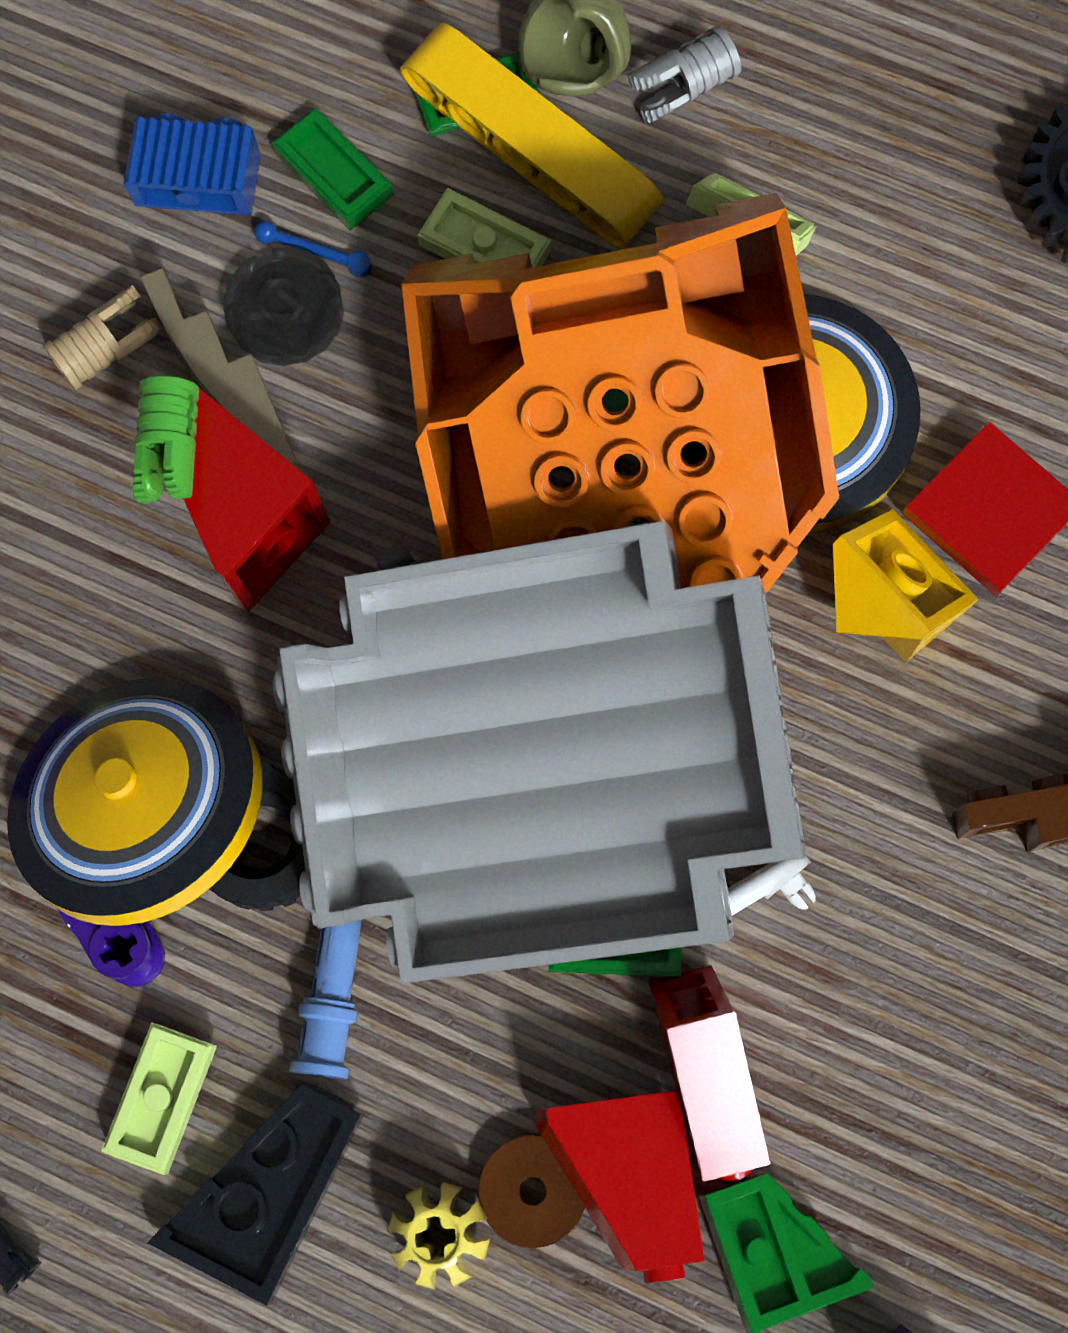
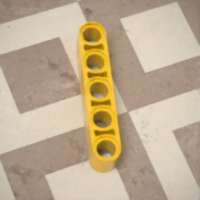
[400,22,663,249]

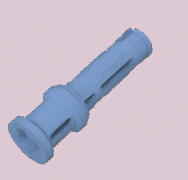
[289,920,362,1079]

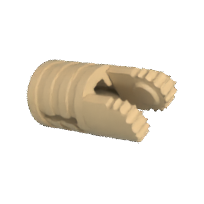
[42,284,165,391]

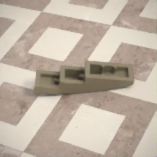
[140,268,301,471]

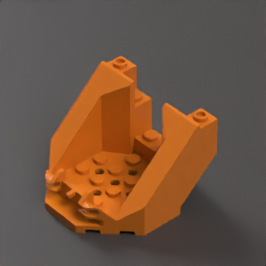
[401,193,839,594]

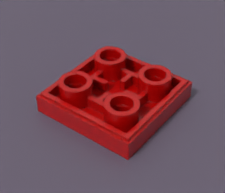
[902,422,1068,597]

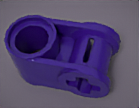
[57,909,165,987]

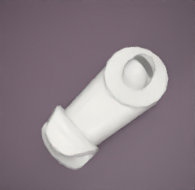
[728,856,816,916]

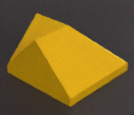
[833,509,979,663]

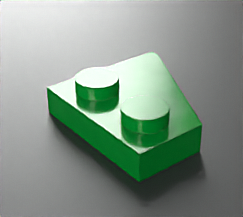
[699,1173,874,1333]

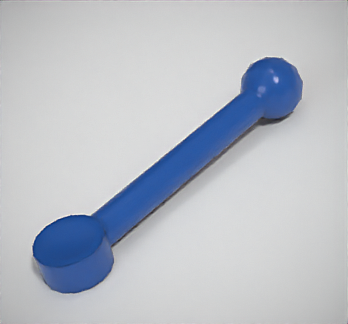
[254,220,372,278]

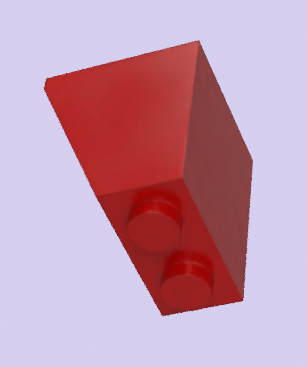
[184,388,331,612]

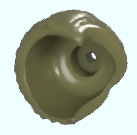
[518,0,631,97]

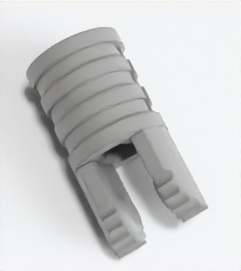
[627,25,741,124]

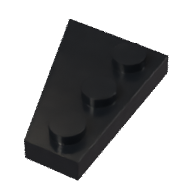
[147,1084,364,1306]

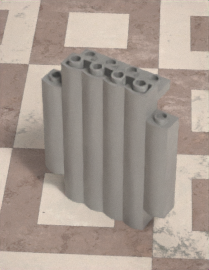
[272,521,806,984]

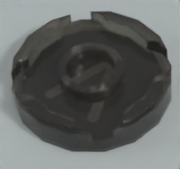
[223,247,345,366]

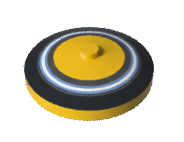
[680,294,921,532]
[7,677,262,926]

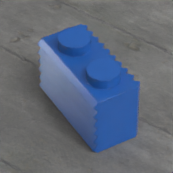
[124,113,261,215]

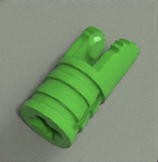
[133,376,199,503]

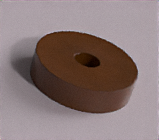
[479,1135,585,1248]

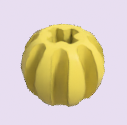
[387,1182,490,1290]

